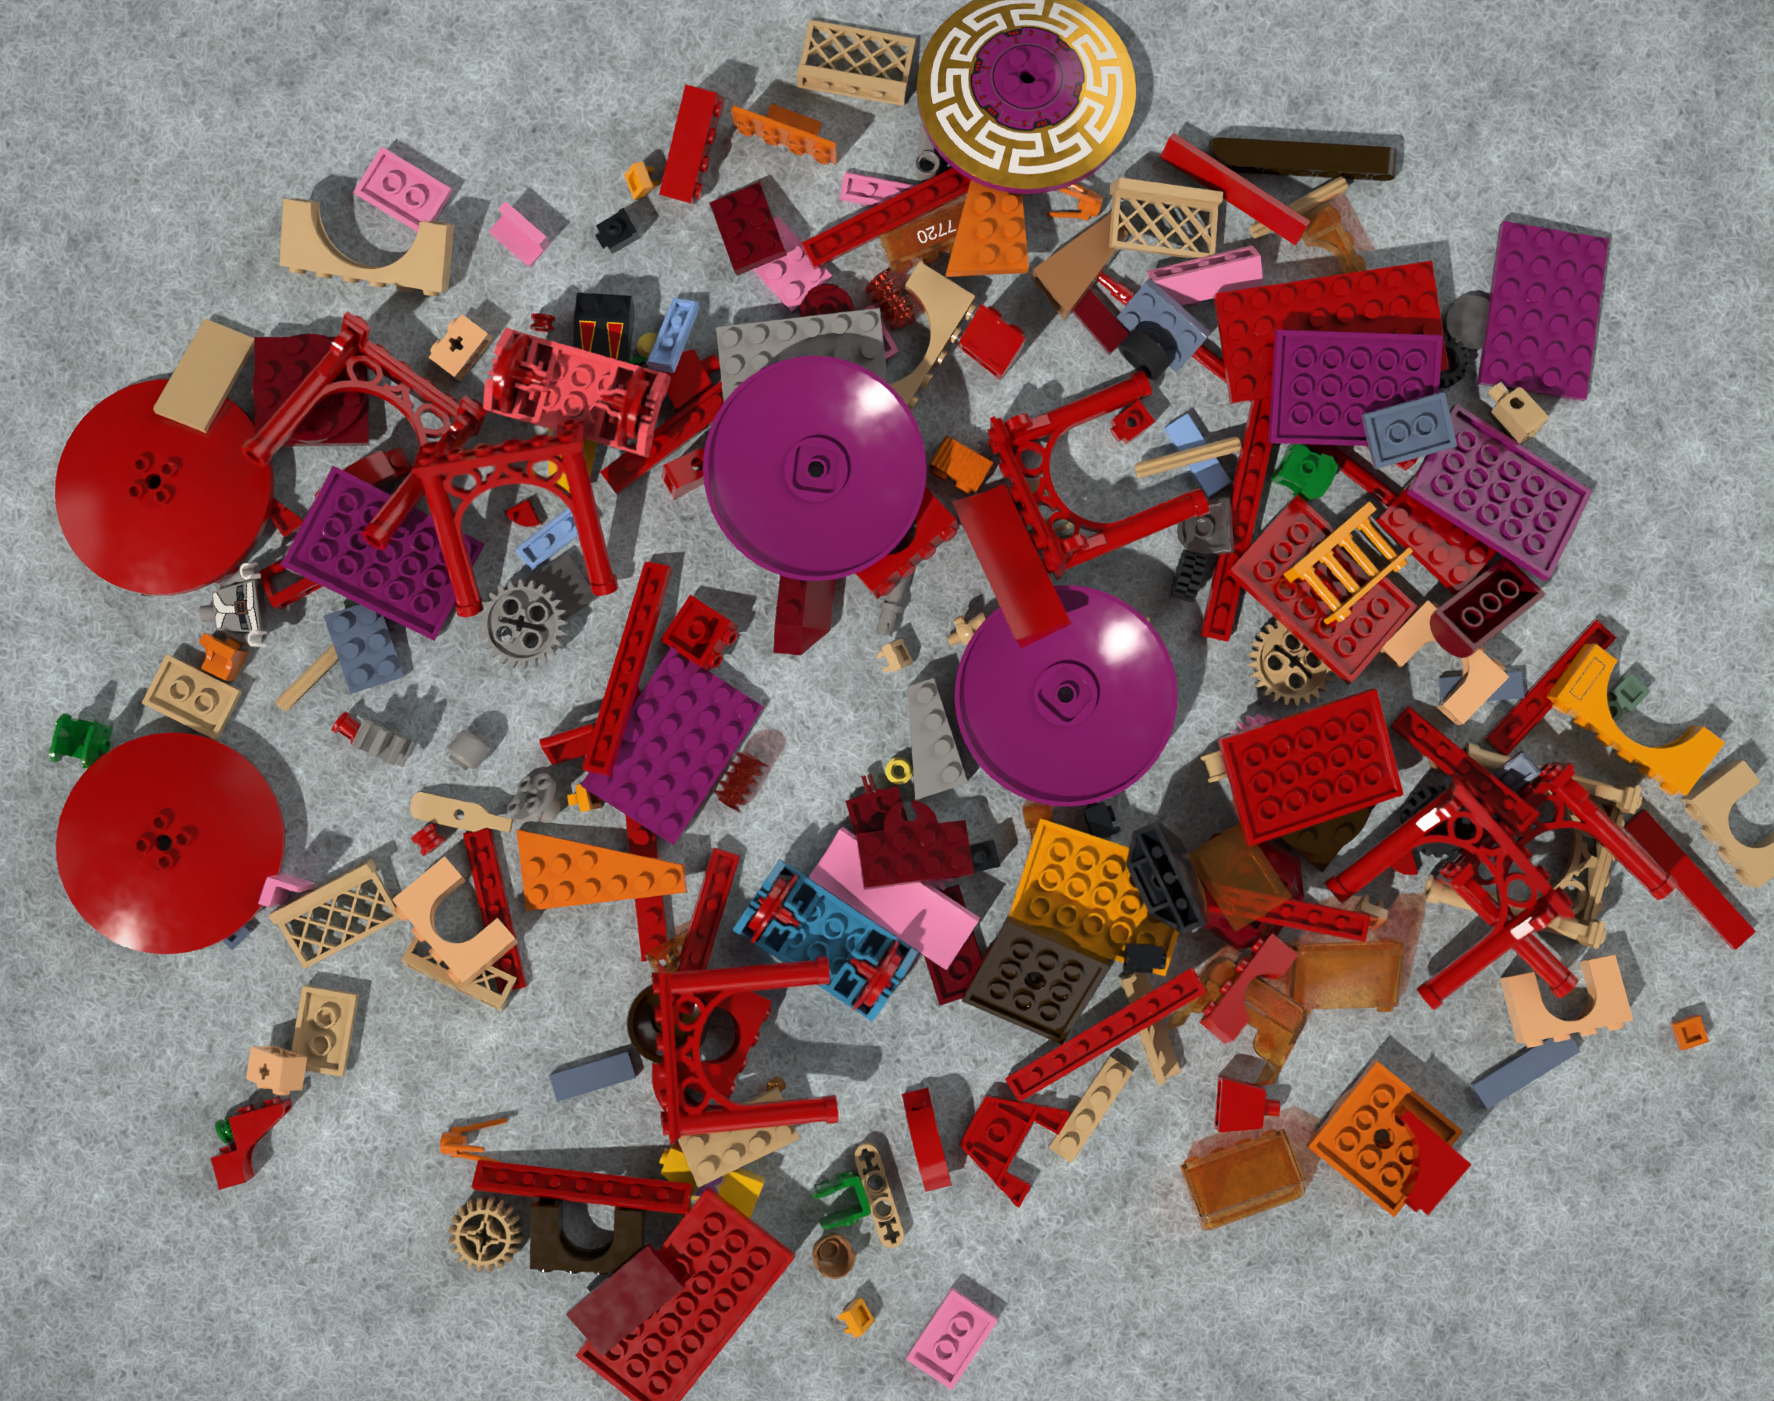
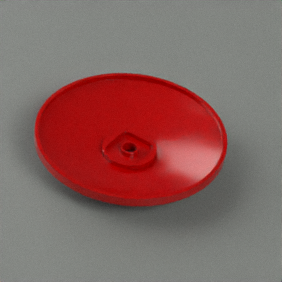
[55,379,274,596]
[56,732,286,954]

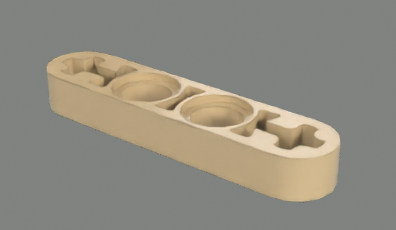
[854,1142,904,1248]

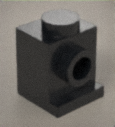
[595,208,640,254]
[1081,800,1121,839]
[970,839,1001,873]
[1123,942,1167,974]

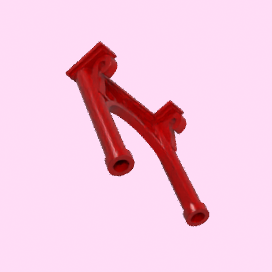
[241,311,488,550]
[987,370,1210,581]
[412,419,619,617]
[1436,762,1678,998]
[1325,776,1575,1011]
[651,956,839,1143]

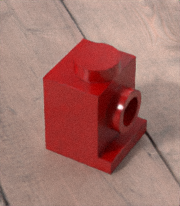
[1110,400,1155,445]

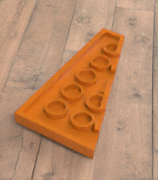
[945,180,1029,277]
[516,829,688,911]

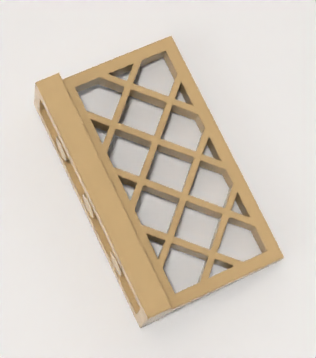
[797,20,916,106]
[1109,177,1223,259]
[269,858,401,969]

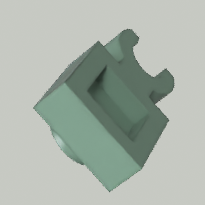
[1607,673,1651,721]

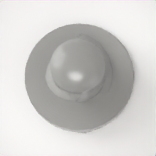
[507,773,561,823]

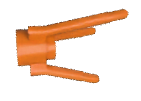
[1047,183,1103,221]
[440,1118,508,1162]

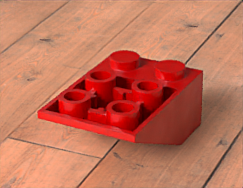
[958,304,1026,380]

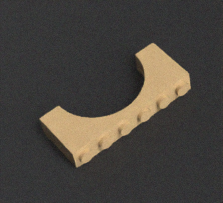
[279,197,454,296]
[889,262,977,412]

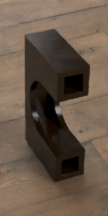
[530,1197,645,1275]

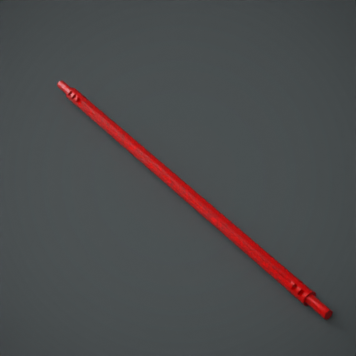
[1097,272,1503,582]

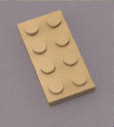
[678,1087,800,1187]

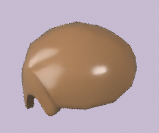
[812,1232,856,1280]

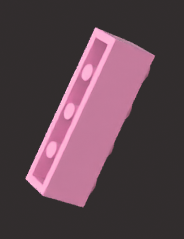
[1147,245,1263,306]

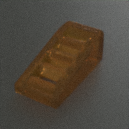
[644,929,688,973]

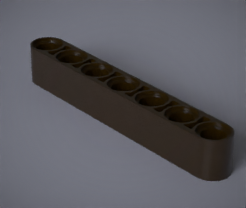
[1209,137,1397,181]

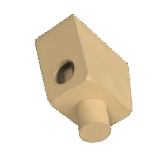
[1488,382,1549,445]

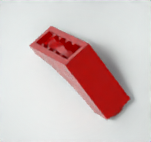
[1393,1104,1472,1215]

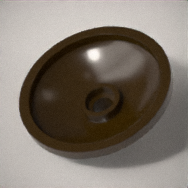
[626,984,709,1063]

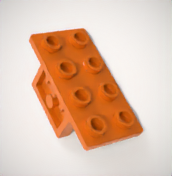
[731,103,838,165]

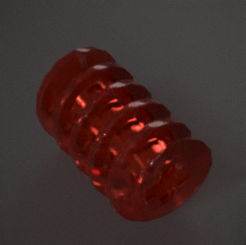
[865,268,921,331]
[713,752,769,813]

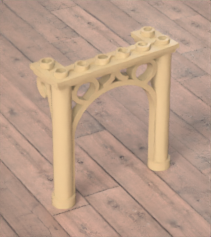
[1423,742,1642,949]

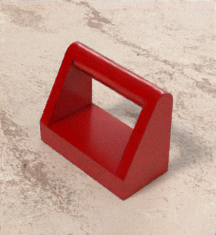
[259,558,323,610]
[539,723,596,765]

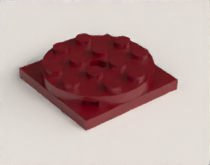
[253,333,370,447]

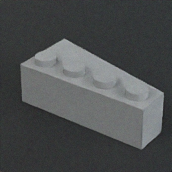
[907,678,968,800]

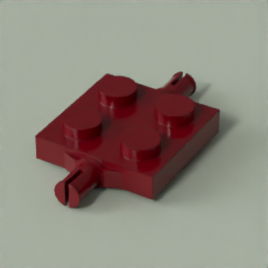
[845,773,908,835]

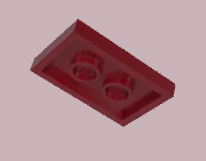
[709,182,787,276]

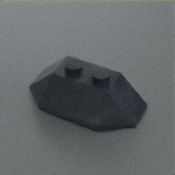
[1126,820,1208,934]

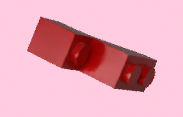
[211,1096,292,1190]

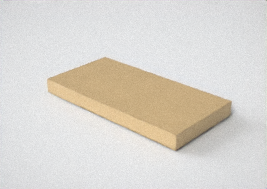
[153,319,254,433]

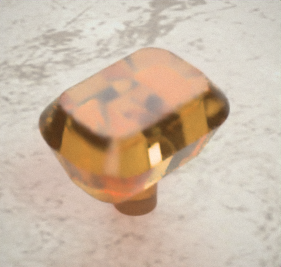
[766,1076,786,1092]

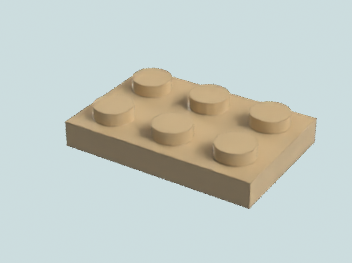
[142,654,243,740]
[291,985,359,1077]

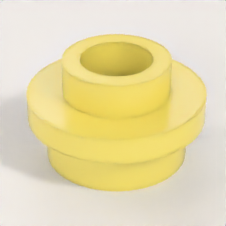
[885,757,913,784]

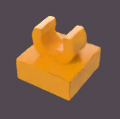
[624,161,660,200]
[567,784,602,812]
[837,1297,875,1338]

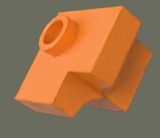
[198,633,249,681]

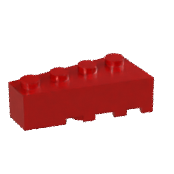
[659,84,725,204]

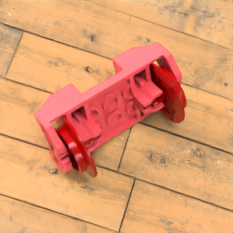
[483,328,671,458]

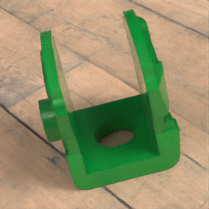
[1270,444,1338,502]
[49,713,113,768]
[809,1170,871,1230]

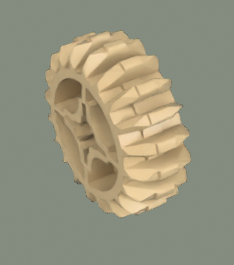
[448,1196,523,1272]

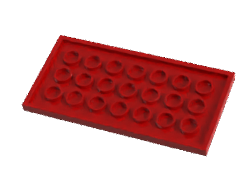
[1213,260,1449,404]
[575,1186,796,1401]

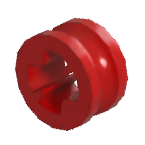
[530,313,556,332]

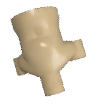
[947,611,987,646]

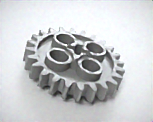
[477,579,568,669]

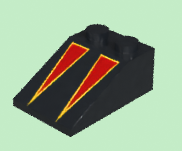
[573,293,635,364]

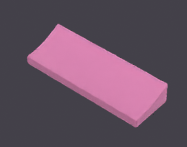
[808,827,980,970]

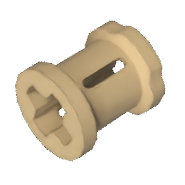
[1200,750,1228,783]

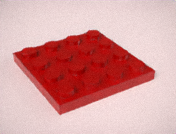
[1376,478,1497,595]

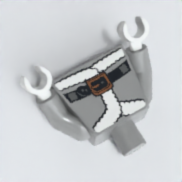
[199,562,269,648]

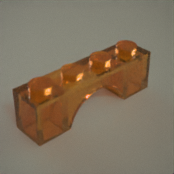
[1302,201,1367,274]

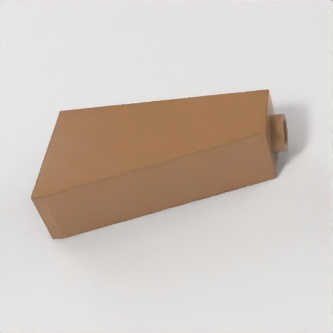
[1031,213,1128,321]

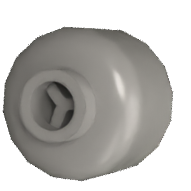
[448,729,490,770]

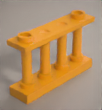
[1283,501,1413,624]

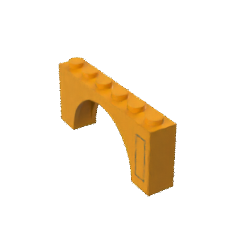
[1546,644,1725,796]

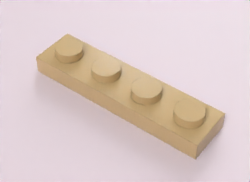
[1048,1055,1133,1163]

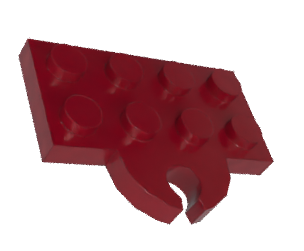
[856,800,974,890]

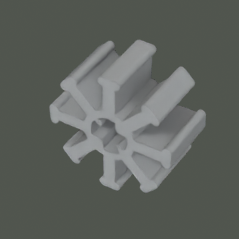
[352,719,415,767]

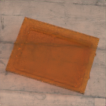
[1188,823,1292,932]

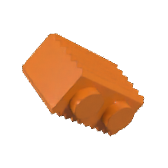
[929,435,993,495]

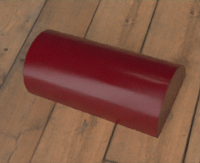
[1430,557,1546,658]

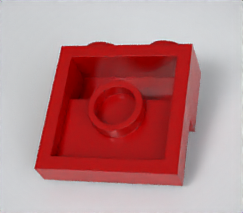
[660,595,739,672]

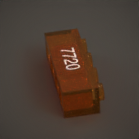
[879,203,965,274]

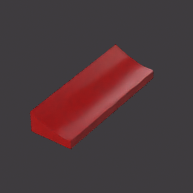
[952,483,1072,649]

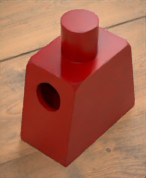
[656,349,720,413]
[661,448,704,500]
[1214,1075,1280,1133]

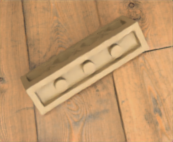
[401,936,517,1012]
[1118,970,1181,1085]

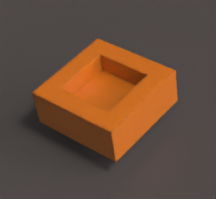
[1670,1014,1709,1051]

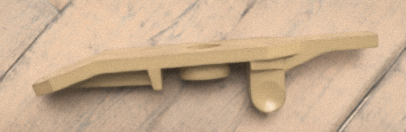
[409,791,513,833]

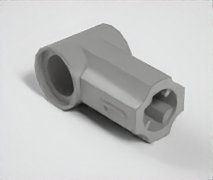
[915,125,941,183]

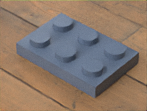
[1116,278,1211,373]
[1361,392,1457,469]
[323,604,404,694]

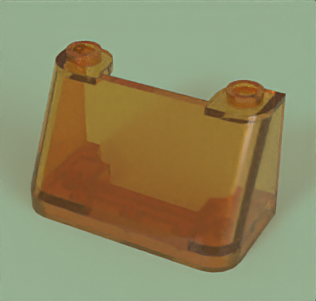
[1284,938,1404,1015]

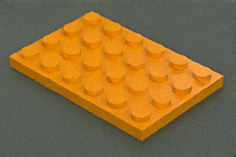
[1008,818,1199,977]

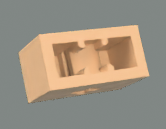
[429,314,493,382]
[246,1045,307,1095]

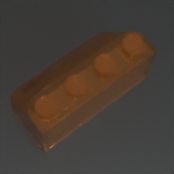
[1180,1129,1306,1231]

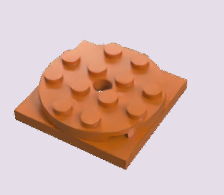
[1306,1059,1464,1217]

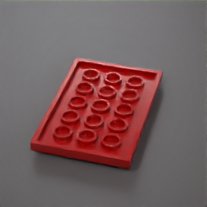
[1227,495,1418,685]
[1218,688,1404,846]

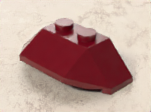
[773,575,836,656]

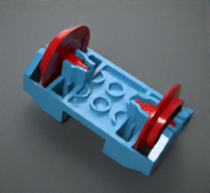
[733,859,918,1022]

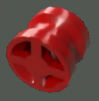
[410,823,446,857]

